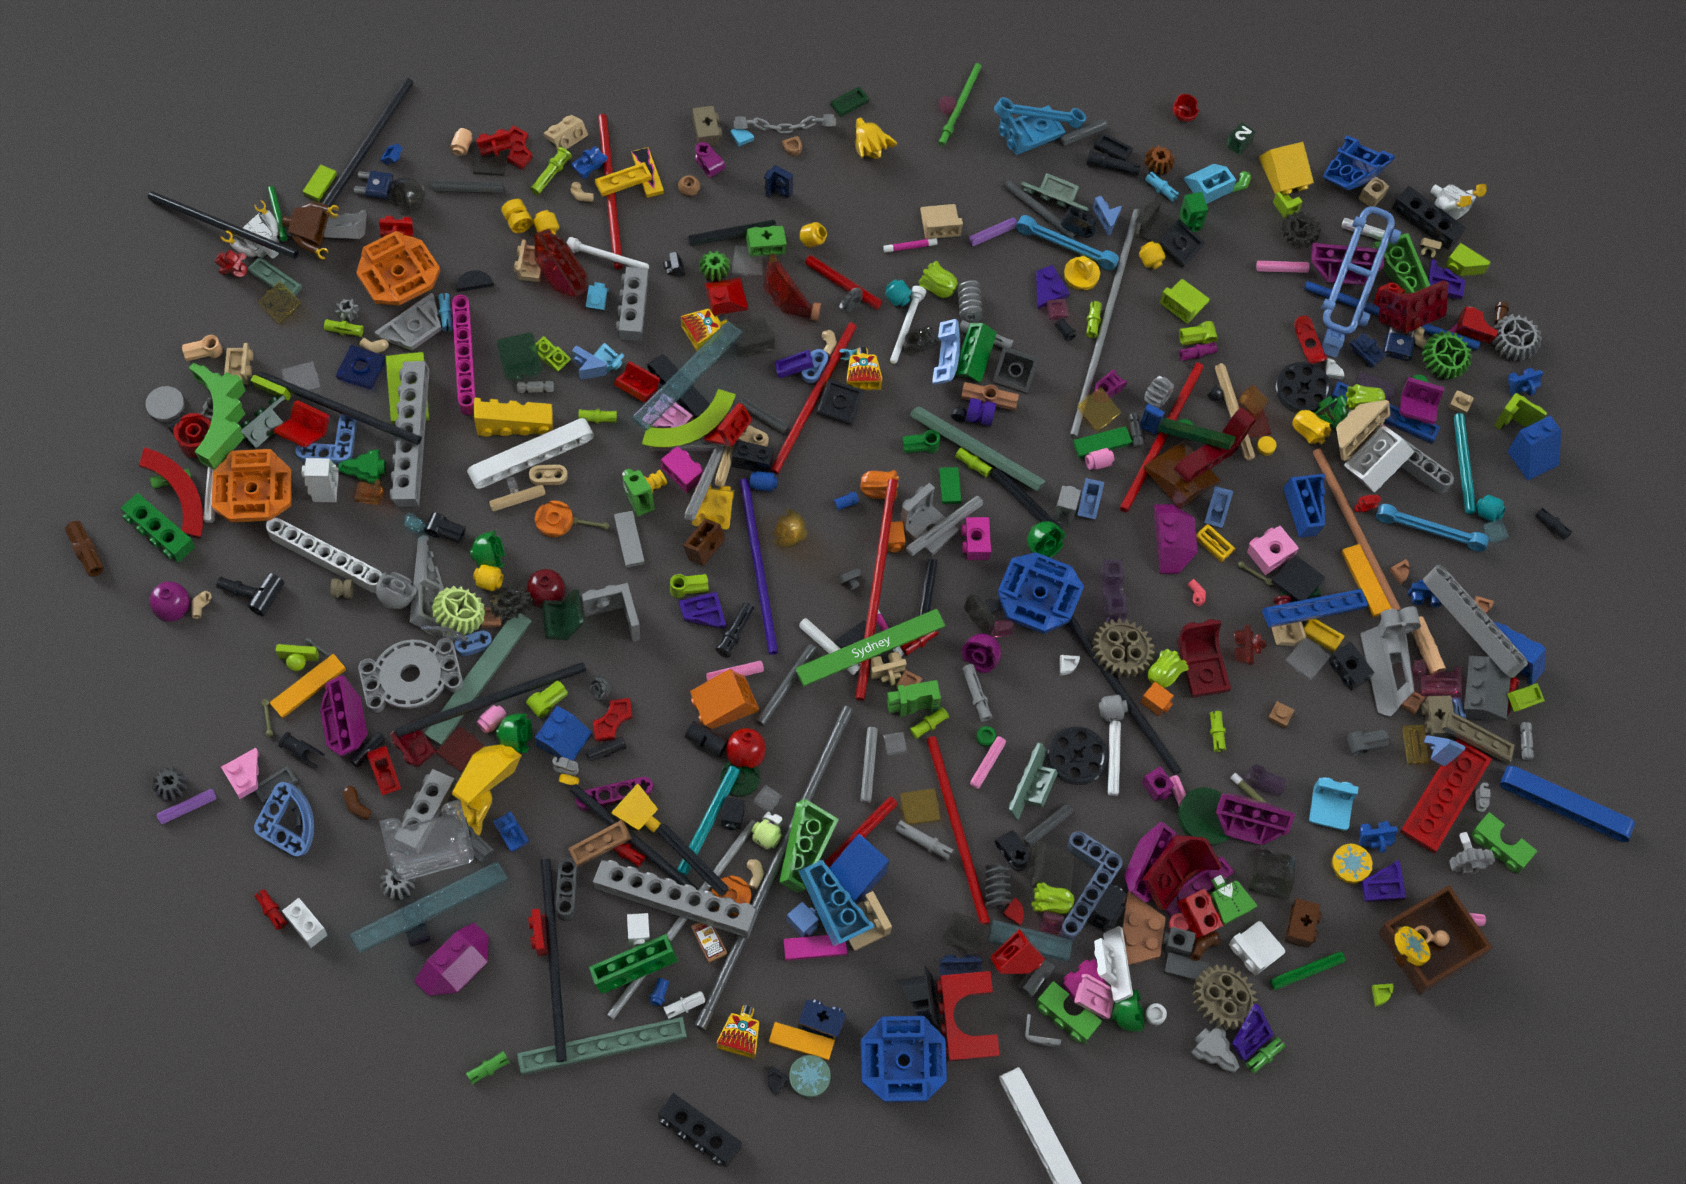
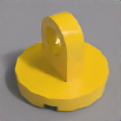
[1064,256,1100,291]

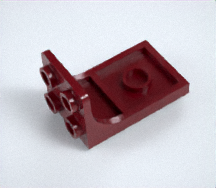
[1379,280,1449,333]
[1177,619,1231,698]
[1142,835,1222,910]

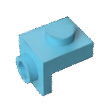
[586,282,609,310]
[594,343,625,372]

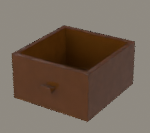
[1378,885,1493,995]

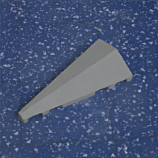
[285,210,367,239]
[409,535,444,629]

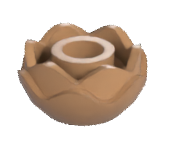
[678,175,701,197]

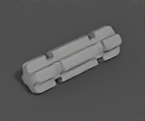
[517,381,554,393]
[1520,722,1534,760]

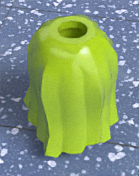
[919,261,958,298]
[1346,384,1385,410]
[1147,649,1189,688]
[1031,882,1074,915]

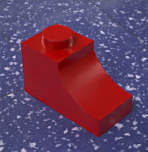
[1455,306,1498,343]
[367,746,401,795]

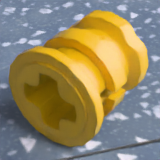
[644,470,667,493]

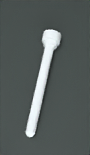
[566,237,649,269]
[890,286,926,364]

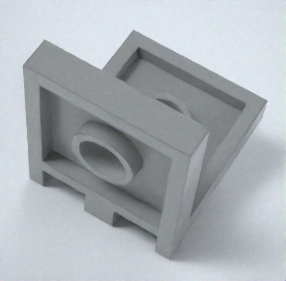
[900,483,959,556]
[582,583,640,642]

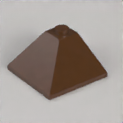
[1143,440,1221,509]

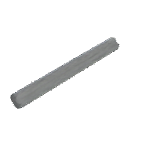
[906,496,983,556]

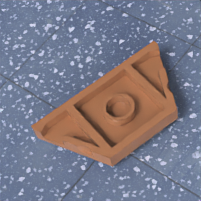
[1122,892,1166,965]

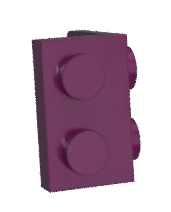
[1399,377,1444,424]

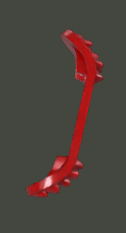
[1294,315,1327,364]

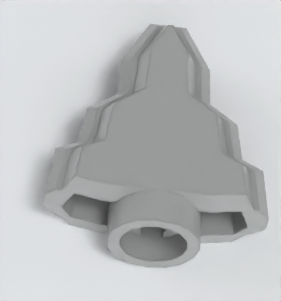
[1191,1026,1239,1073]

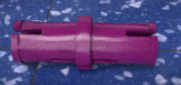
[1179,342,1218,361]

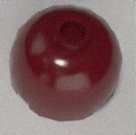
[526,569,566,608]

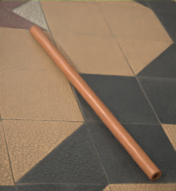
[1313,448,1401,611]

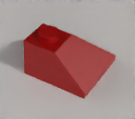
[705,277,748,316]
[990,929,1045,974]

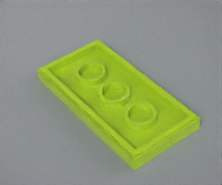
[386,352,430,424]

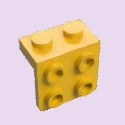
[692,484,735,529]

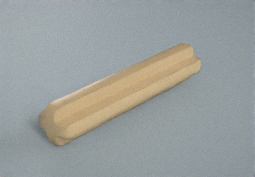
[715,446,735,487]
[489,485,545,511]

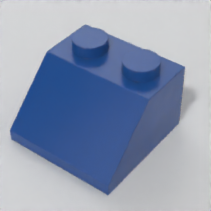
[535,706,592,761]

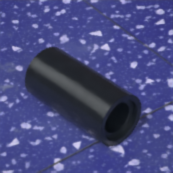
[247,573,285,616]
[685,721,728,757]

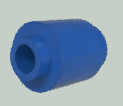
[750,471,778,492]

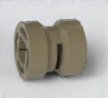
[331,579,354,599]

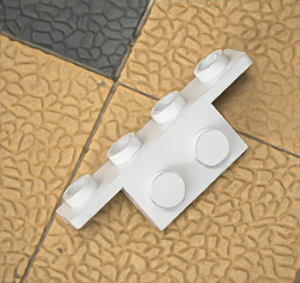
[1094,926,1133,1003]

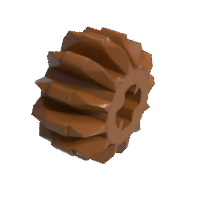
[1145,145,1175,176]

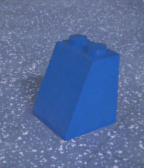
[1507,416,1561,481]
[829,834,889,904]

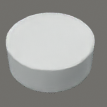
[1145,1003,1167,1026]

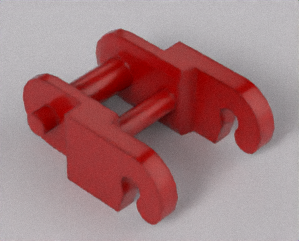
[1354,494,1381,513]

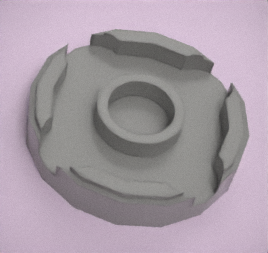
[146,386,185,422]

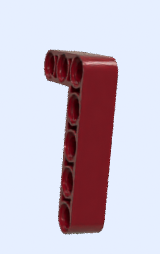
[1173,407,1256,483]

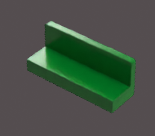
[955,323,997,382]

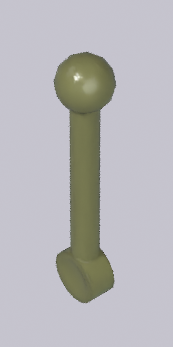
[573,517,610,530]
[1238,561,1272,586]
[261,699,274,737]

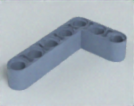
[1060,831,1122,941]

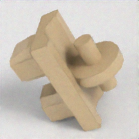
[870,652,907,686]

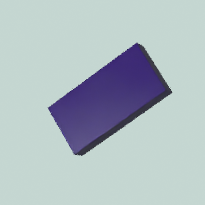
[774,350,814,379]

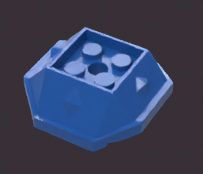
[997,552,1084,634]
[861,1016,947,1103]

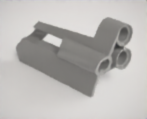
[1360,607,1421,717]

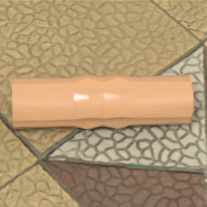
[1412,616,1446,675]

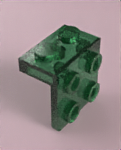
[497,332,543,381]
[542,589,584,640]

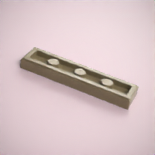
[1442,710,1515,764]

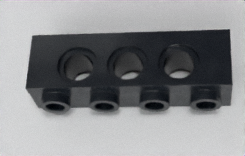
[1392,186,1466,250]
[658,1093,742,1167]

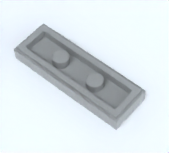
[614,511,645,568]

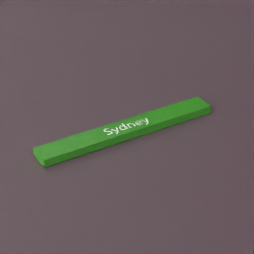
[795,609,945,687]

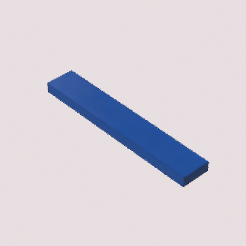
[1331,381,1441,444]
[1262,589,1369,628]

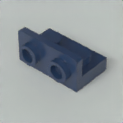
[764,164,793,198]

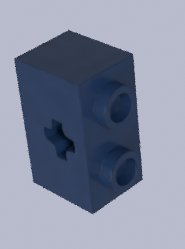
[798,999,846,1042]

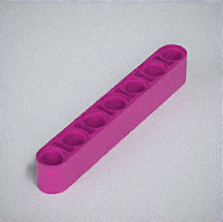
[452,295,476,415]

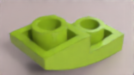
[530,336,571,372]

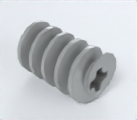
[957,280,983,323]

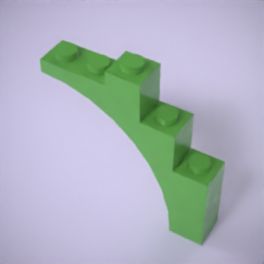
[189,363,246,470]

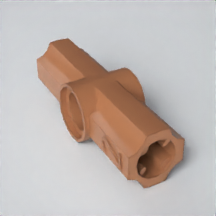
[961,382,1019,411]

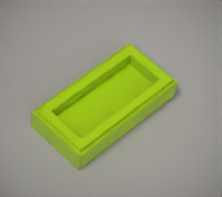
[302,164,337,202]
[250,375,291,401]
[1507,683,1545,712]

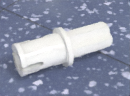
[663,991,705,1019]

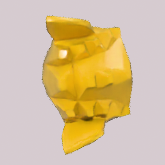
[855,118,897,159]
[457,790,492,836]

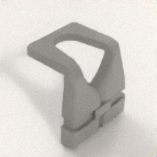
[1025,1014,1061,1047]

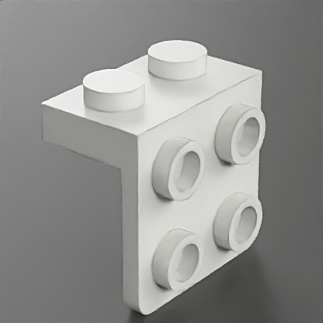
[1229,921,1285,976]

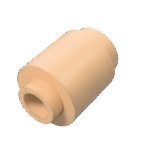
[450,128,472,156]

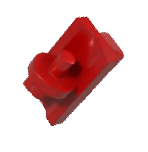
[476,129,512,156]
[379,216,414,237]
[214,250,247,278]

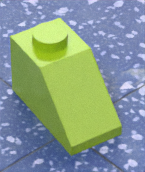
[1445,243,1491,276]

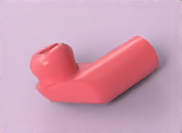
[1187,579,1206,606]

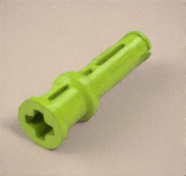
[530,147,572,196]

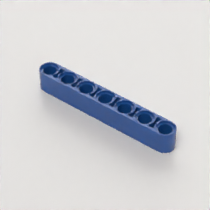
[1500,766,1635,842]

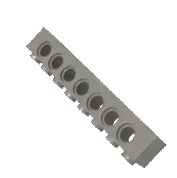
[390,361,430,507]
[593,860,757,938]

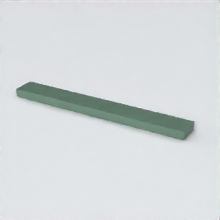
[910,406,1046,491]
[425,611,532,746]
[517,1017,687,1076]

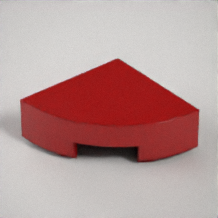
[1003,898,1024,926]

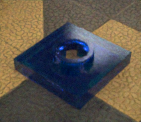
[336,345,386,390]

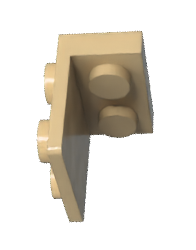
[920,204,963,239]
[848,891,892,951]

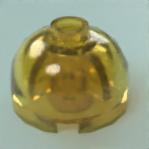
[773,508,808,548]

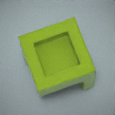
[1273,192,1303,219]

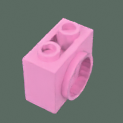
[1247,526,1299,575]

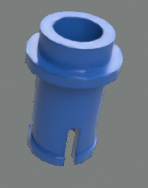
[834,491,859,511]
[649,978,670,1006]

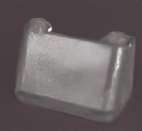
[379,800,474,881]

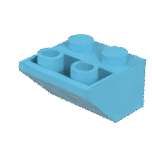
[1184,164,1236,204]

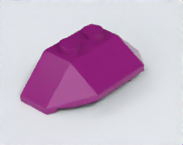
[1311,243,1384,286]
[1153,504,1198,574]
[320,675,367,756]
[1216,794,1295,845]
[1124,822,1176,902]
[414,922,489,996]

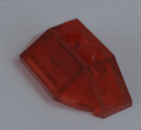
[534,229,588,297]
[763,253,812,318]

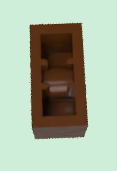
[683,518,726,566]
[1284,898,1322,948]

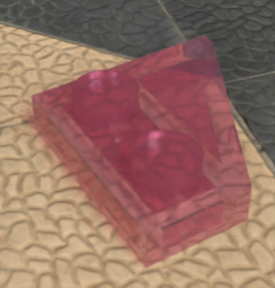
[1421,667,1461,698]

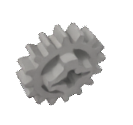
[1449,848,1495,874]

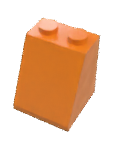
[690,669,760,729]

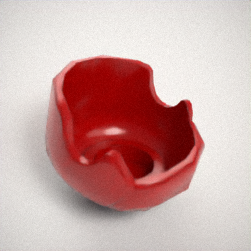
[1172,93,1199,122]

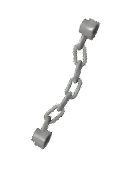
[734,114,836,134]

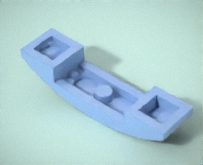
[932,319,960,385]

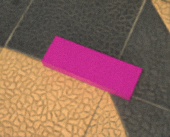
[783,935,847,961]

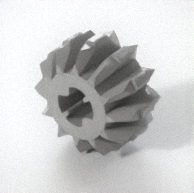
[1144,376,1174,409]
[380,865,415,900]

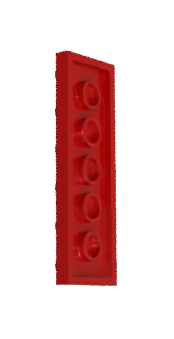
[1400,738,1492,854]

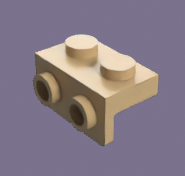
[543,115,588,150]
[514,240,545,282]
[224,343,253,384]
[1271,622,1306,646]

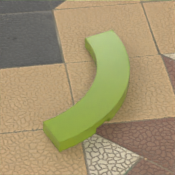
[642,389,736,448]

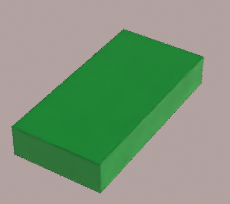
[939,467,961,504]

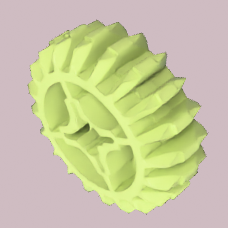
[432,586,485,636]

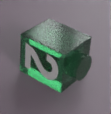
[1226,122,1256,155]

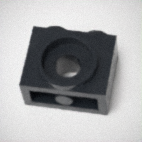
[1088,884,1127,932]

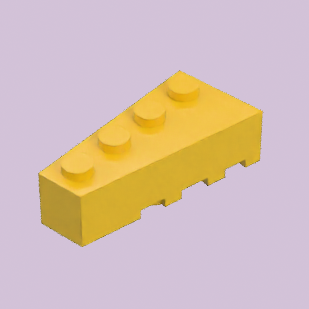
[474,398,553,437]

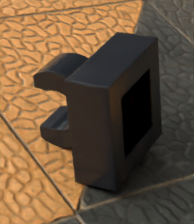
[663,252,685,277]

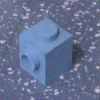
[786,902,819,937]

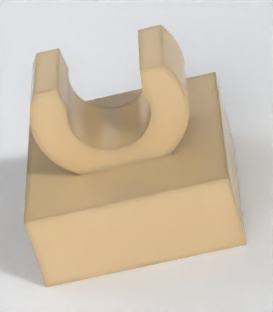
[1420,238,1442,258]
[1449,390,1474,415]

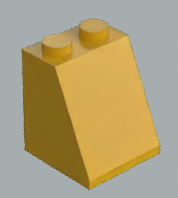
[1258,142,1314,196]

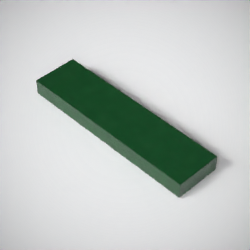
[1158,418,1236,450]

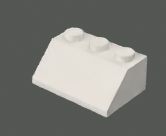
[1344,425,1414,493]

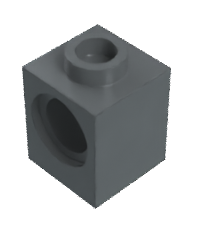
[1162,927,1196,957]

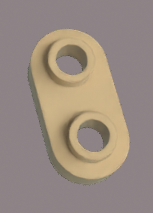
[738,425,769,446]
[529,465,568,485]

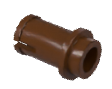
[1494,302,1509,325]

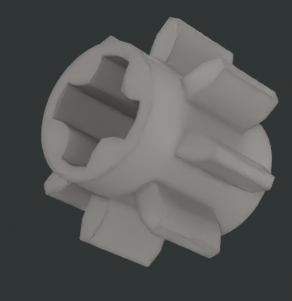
[335,299,359,322]

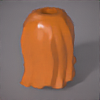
[860,470,899,500]

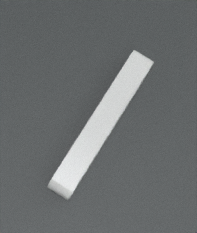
[467,418,594,489]
[266,518,382,593]
[999,1067,1082,1184]

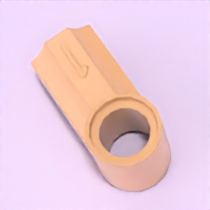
[182,335,223,361]

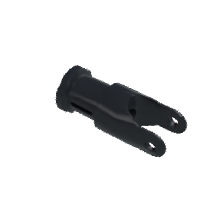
[278,731,325,768]

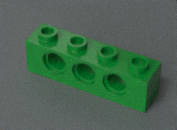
[121,493,195,563]
[589,934,678,994]

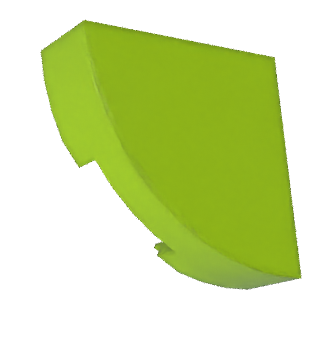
[1372,984,1394,1007]

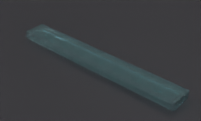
[632,321,742,431]
[349,861,507,954]

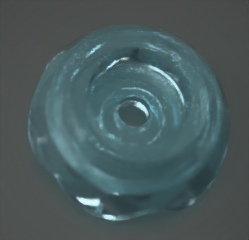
[404,513,426,533]

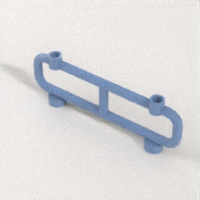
[1321,206,1401,334]

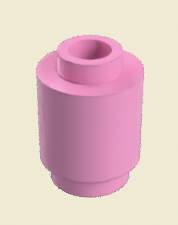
[1085,448,1114,471]
[476,705,507,734]

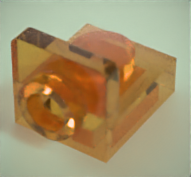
[354,479,384,505]

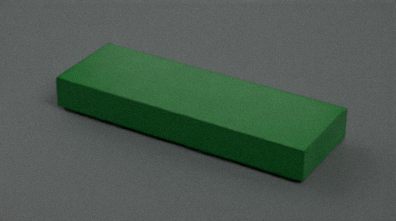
[1073,426,1132,459]

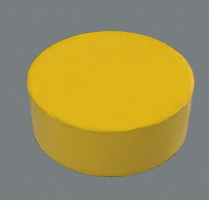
[1257,436,1277,456]
[559,773,580,786]

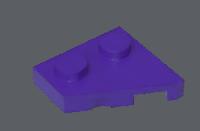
[1036,265,1069,309]
[1361,860,1406,902]
[1232,1004,1274,1061]

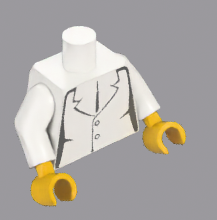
[1430,184,1487,220]
[221,200,280,258]

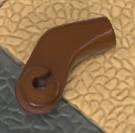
[343,786,372,820]
[1190,931,1221,961]

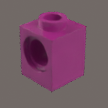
[1141,766,1174,802]

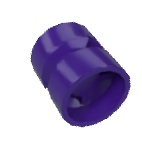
[966,398,997,427]

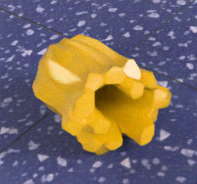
[1292,410,1332,445]

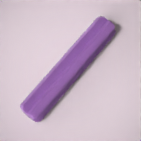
[969,218,1018,246]
[157,789,216,824]

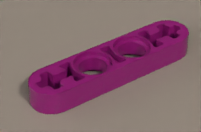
[576,777,653,811]

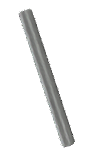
[684,447,724,521]

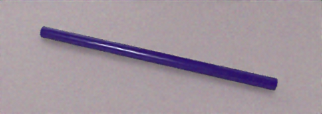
[739,478,778,655]

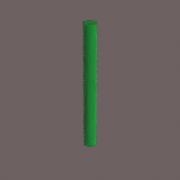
[267,186,288,241]

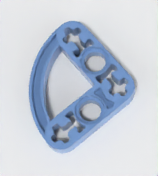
[254,782,314,856]

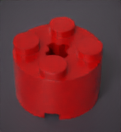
[174,413,211,458]

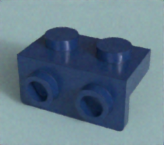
[939,954,982,976]

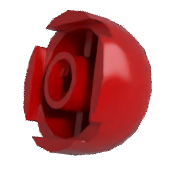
[726,728,766,768]

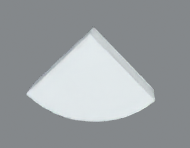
[1325,358,1344,380]
[1060,655,1080,676]
[762,812,783,828]
[1459,832,1472,851]

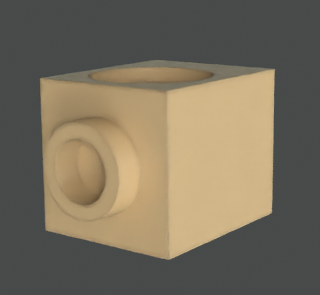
[1359,177,1389,207]

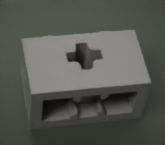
[1053,486,1081,527]

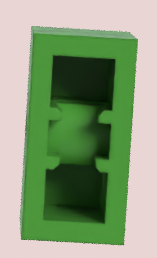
[746,226,787,257]

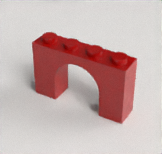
[936,971,1000,1062]

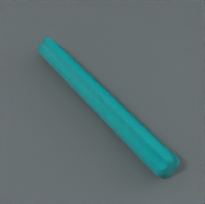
[1453,413,1476,514]
[678,766,739,875]

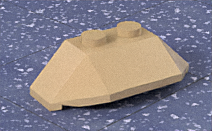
[1336,400,1391,461]

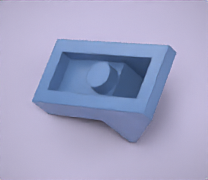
[1093,196,1122,236]
[1322,328,1345,357]
[572,345,608,380]
[1077,478,1104,519]
[1204,486,1233,528]
[1424,735,1465,766]

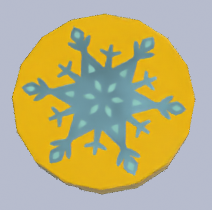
[1331,844,1373,884]
[1394,926,1431,966]

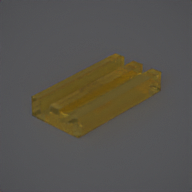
[1403,725,1429,765]

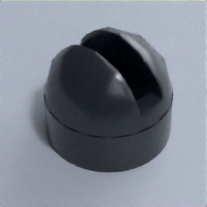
[1207,384,1223,401]
[951,406,967,422]

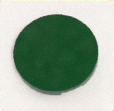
[1178,787,1230,846]

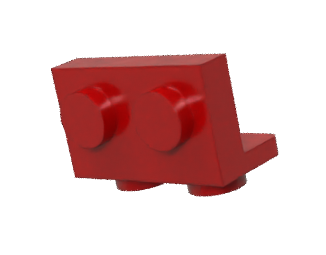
[614,361,660,402]
[528,908,548,956]

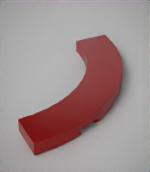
[139,447,204,539]

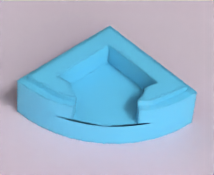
[730,129,754,147]

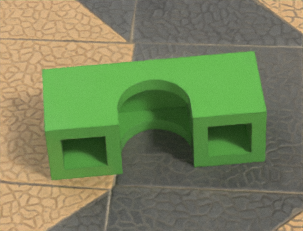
[1470,812,1537,874]
[1036,981,1102,1044]

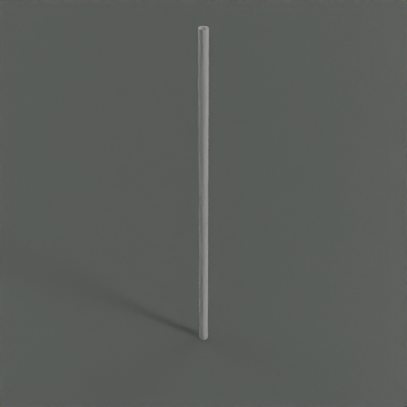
[1070,209,1140,438]

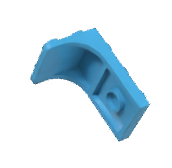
[998,105,1066,155]

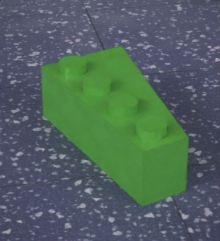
[1373,233,1430,294]
[779,799,839,893]

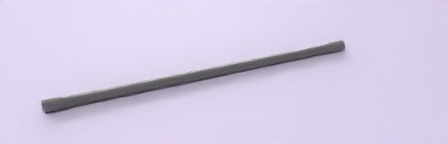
[694,706,854,1031]

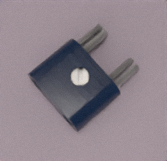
[354,171,393,199]
[1383,327,1415,361]

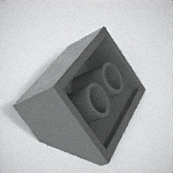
[1464,656,1511,721]

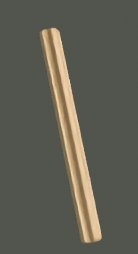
[1215,363,1255,461]

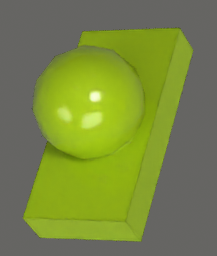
[276,644,319,672]

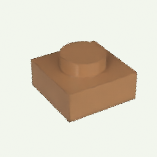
[1268,701,1294,728]

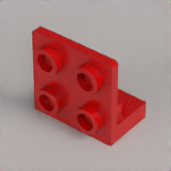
[274,400,330,447]
[703,403,752,447]

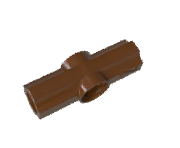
[65,521,104,577]

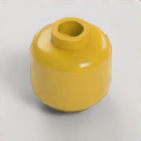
[533,210,560,239]
[800,222,827,248]
[1139,241,1166,270]
[473,565,504,592]

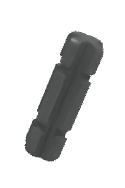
[1128,413,1144,448]

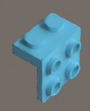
[1309,777,1359,831]

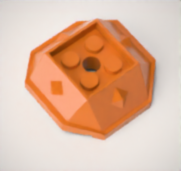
[356,231,440,305]
[211,449,292,522]

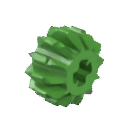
[699,250,730,281]

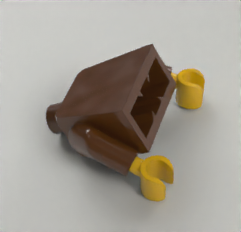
[282,201,339,260]

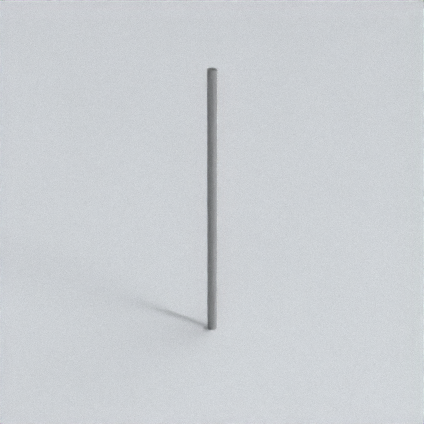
[607,819,756,1020]

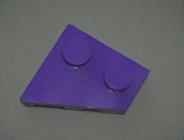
[1428,259,1465,300]
[679,592,726,629]

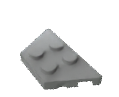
[375,293,441,351]

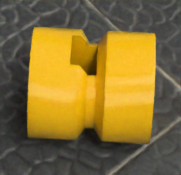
[501,199,533,234]

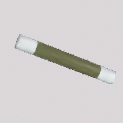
[1230,773,1267,803]

